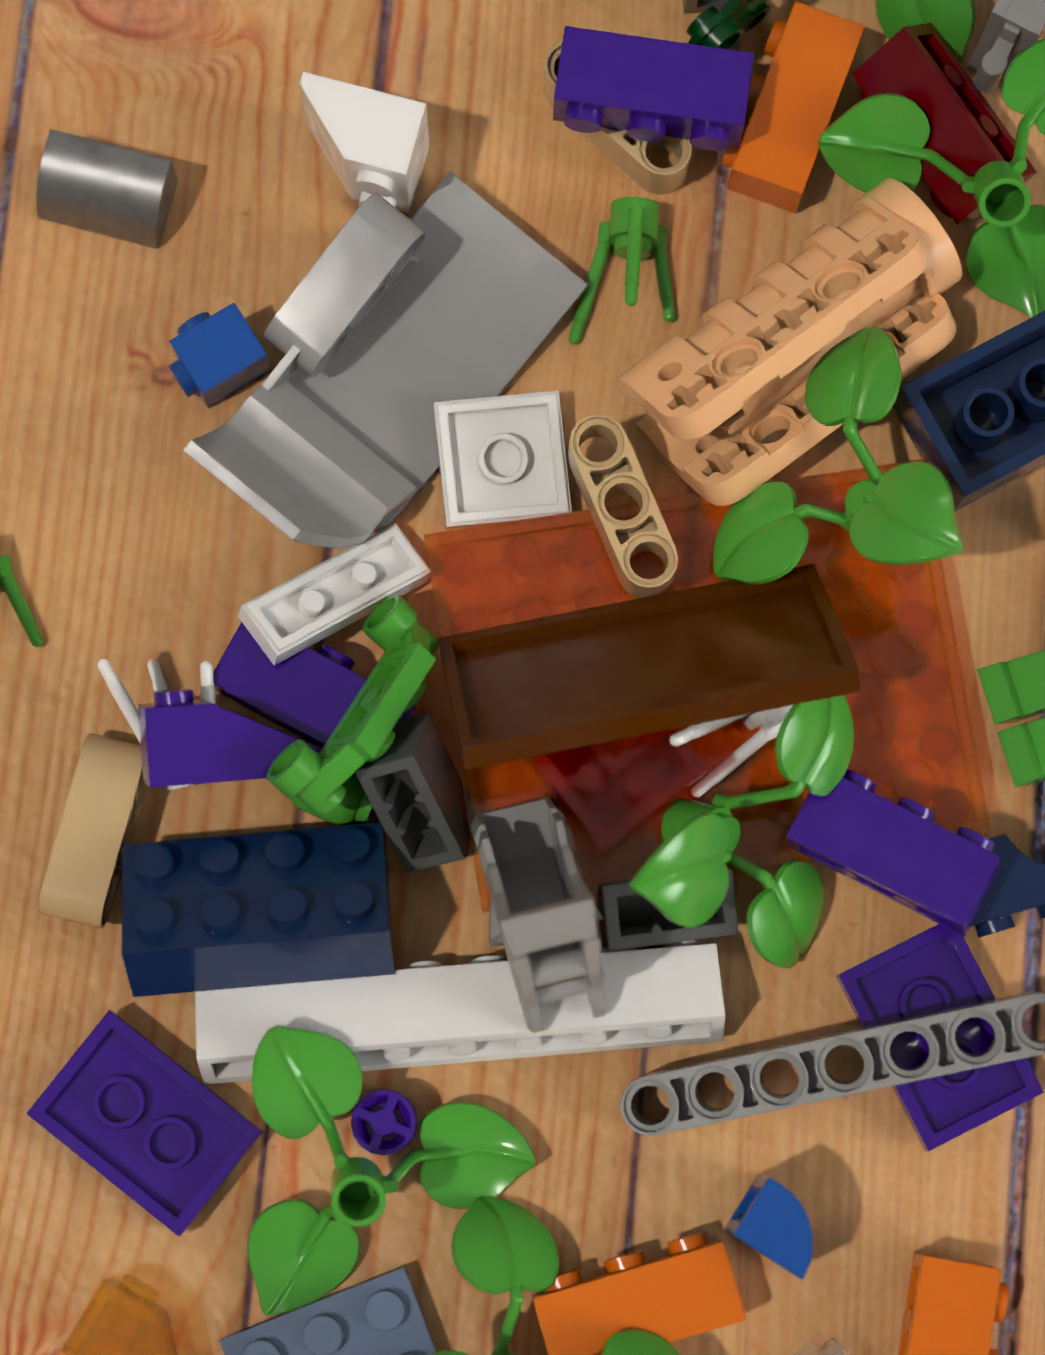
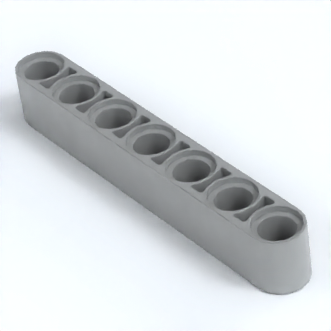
[621,991,1045,1136]

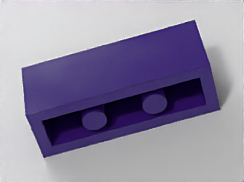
[553,26,754,151]
[213,622,417,748]
[786,769,1001,937]

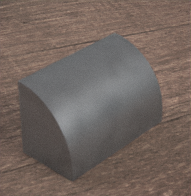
[36,129,178,249]

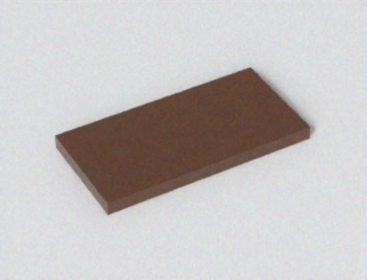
[438,564,861,770]

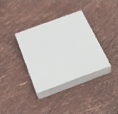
[433,390,572,530]

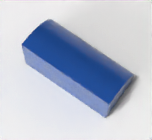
[723,1174,813,1280]

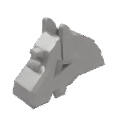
[471,796,606,1033]

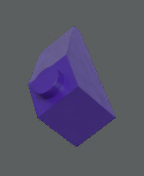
[138,689,322,788]

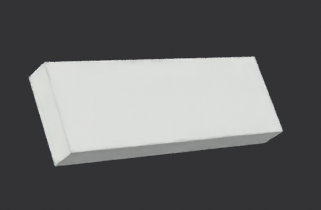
[238,523,432,666]

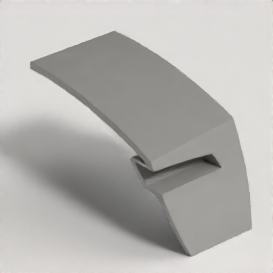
[184,171,589,548]

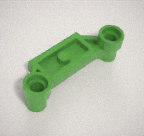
[266,594,439,817]

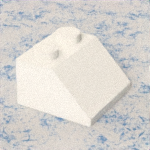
[299,72,430,214]

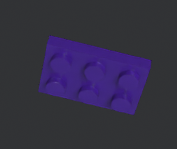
[836,924,1044,1151]
[26,1010,263,1237]

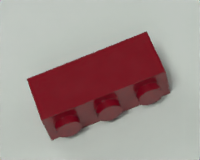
[851,23,1038,225]

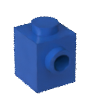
[168,302,272,409]

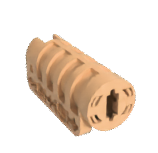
[614,178,962,506]

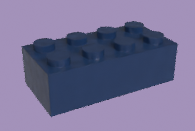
[892,311,1045,511]
[122,823,395,997]

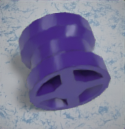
[351,1089,418,1156]

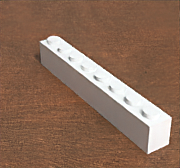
[195,940,725,1084]

